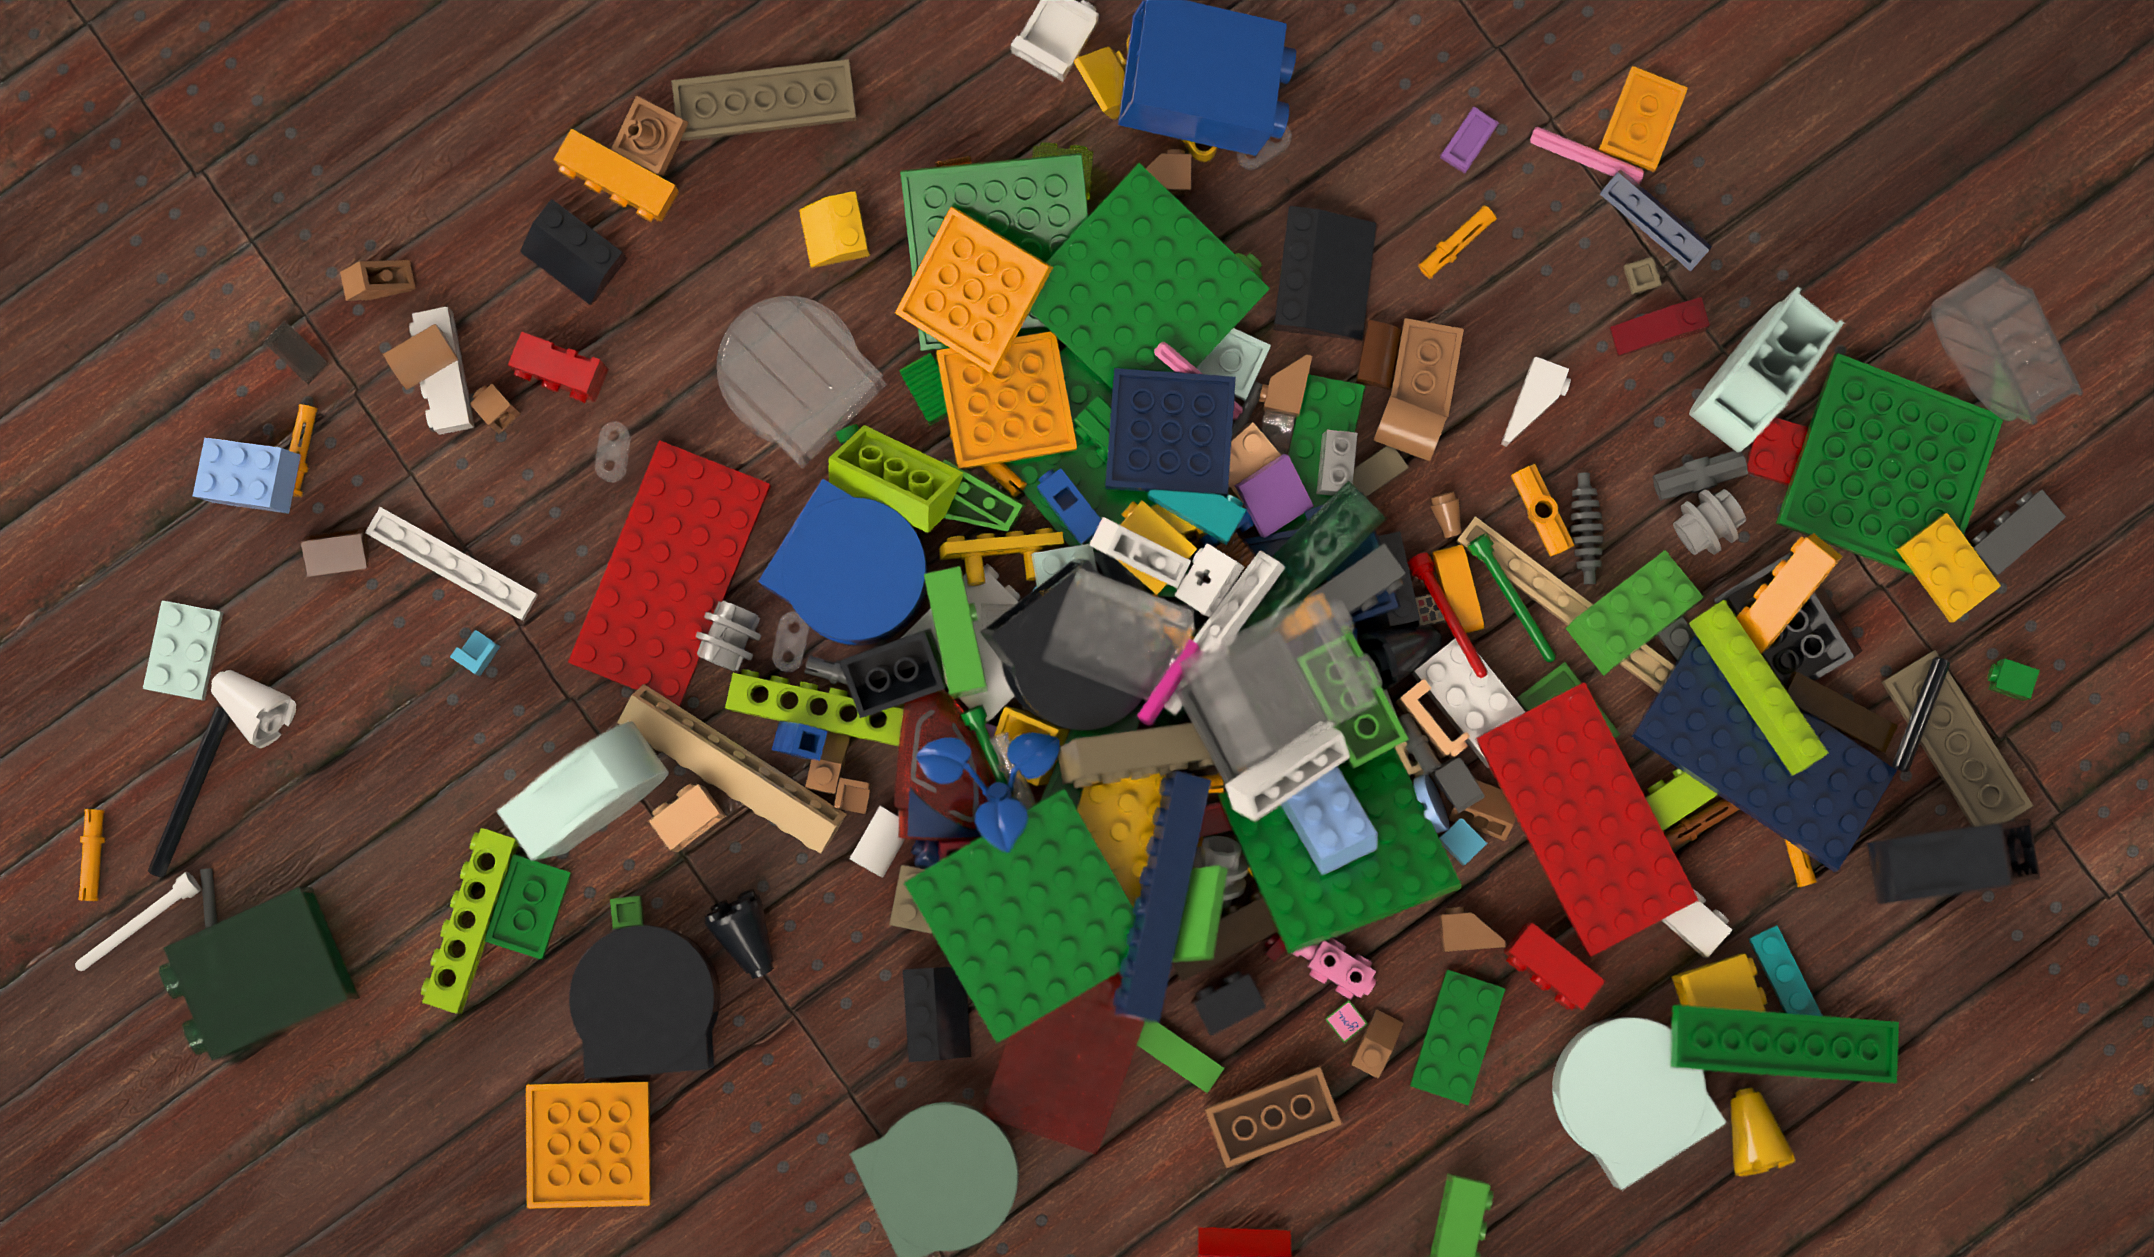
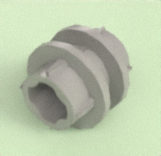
[1673,489,1746,555]
[695,601,761,672]
[1192,836,1249,909]

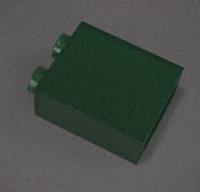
[159,887,360,1061]

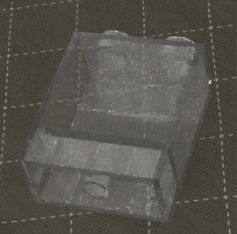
[1179,591,1381,774]

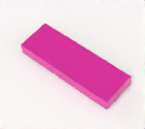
[1137,639,1201,726]

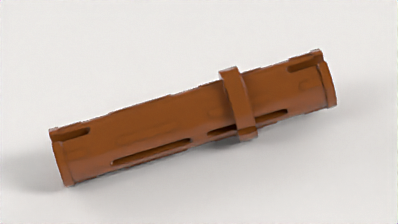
[1664,798,1740,849]

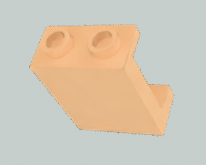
[1396,679,1470,759]

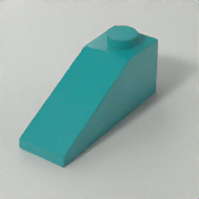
[1148,490,1246,545]

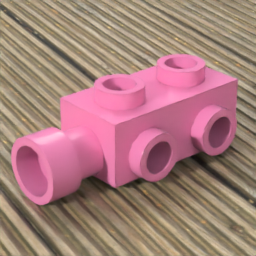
[1292,938,1377,1000]

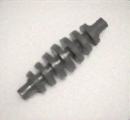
[1570,473,1604,585]

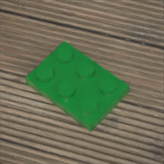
[484,854,572,960]

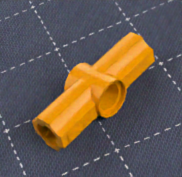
[1511,464,1575,557]

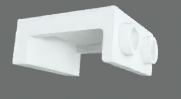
[1011,0,1099,82]

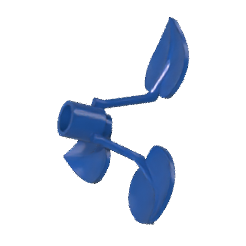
[916,733,1060,853]

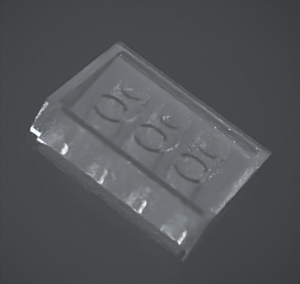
[1042,568,1194,700]

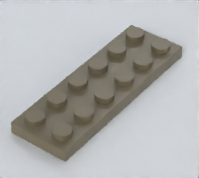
[672,59,857,141]
[1882,650,2033,827]

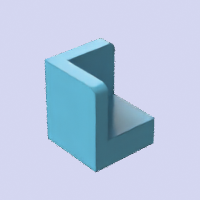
[450,630,501,676]
[1439,818,1487,866]

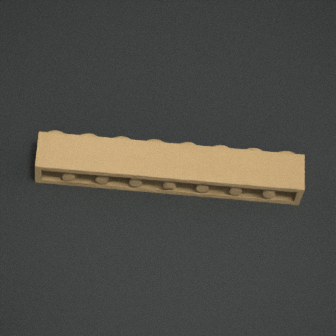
[617,684,847,854]

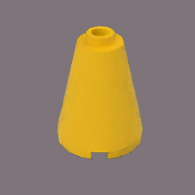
[1731,1088,1795,1176]

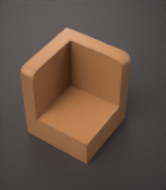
[834,778,872,814]

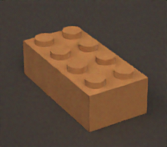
[1204,1066,1342,1168]

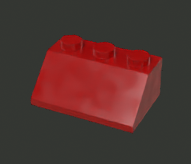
[1197,1227,1291,1257]

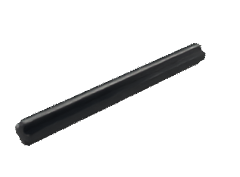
[148,706,230,877]

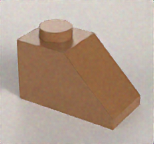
[1146,149,1191,196]
[340,260,416,301]
[1259,355,1312,418]
[470,384,521,434]
[805,731,851,795]
[1439,907,1506,952]
[1349,1009,1404,1079]

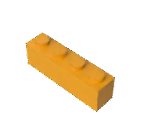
[554,129,679,222]
[1736,533,1843,654]

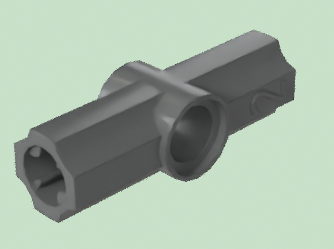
[1652,450,1748,501]

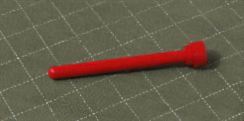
[1408,552,1487,678]

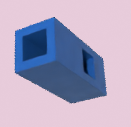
[1037,468,1102,545]
[772,721,828,761]

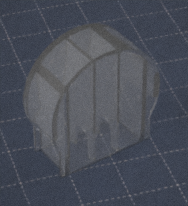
[1931,267,2083,424]
[717,296,887,469]

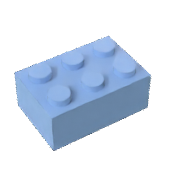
[193,437,301,514]
[1281,766,1377,875]

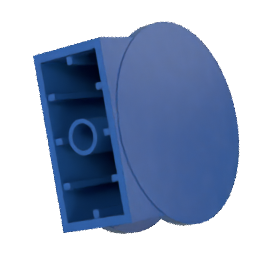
[758,479,929,646]

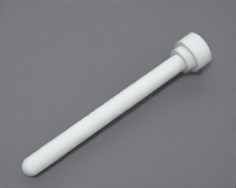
[75,872,201,971]

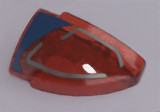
[894,689,995,841]

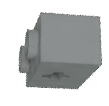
[1316,430,1357,497]

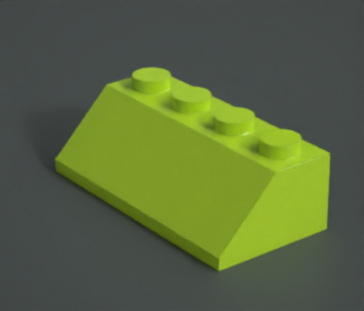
[829,425,963,533]

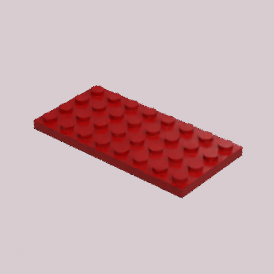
[568,440,771,708]
[1475,682,1699,957]

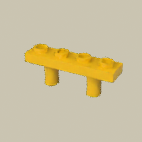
[939,528,1064,586]

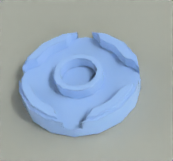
[1413,774,1450,833]

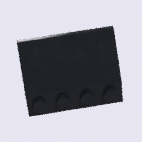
[1273,206,1377,341]
[1714,552,1863,688]

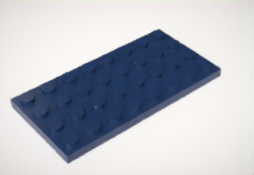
[1631,636,1897,872]

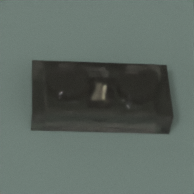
[264,320,329,384]

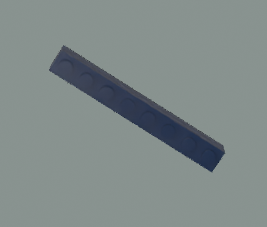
[1113,771,1211,1023]

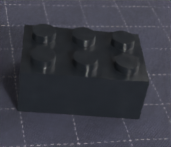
[1192,971,1266,1036]

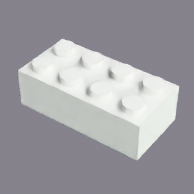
[1412,639,1525,768]

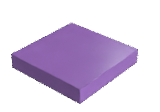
[1235,454,1314,538]

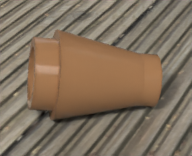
[1430,492,1462,538]

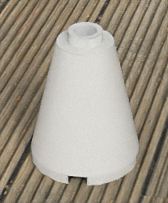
[211,670,296,748]

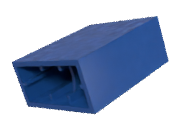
[1118,0,1296,156]

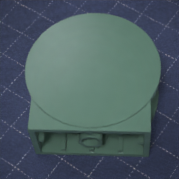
[850,1102,1019,1257]

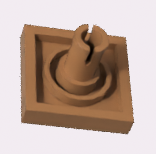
[611,96,689,176]

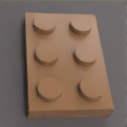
[1390,318,1464,418]

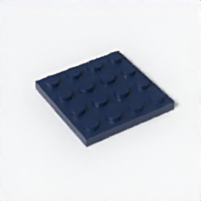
[1105,368,1236,497]

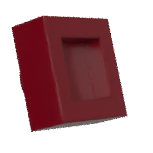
[1264,932,1286,962]

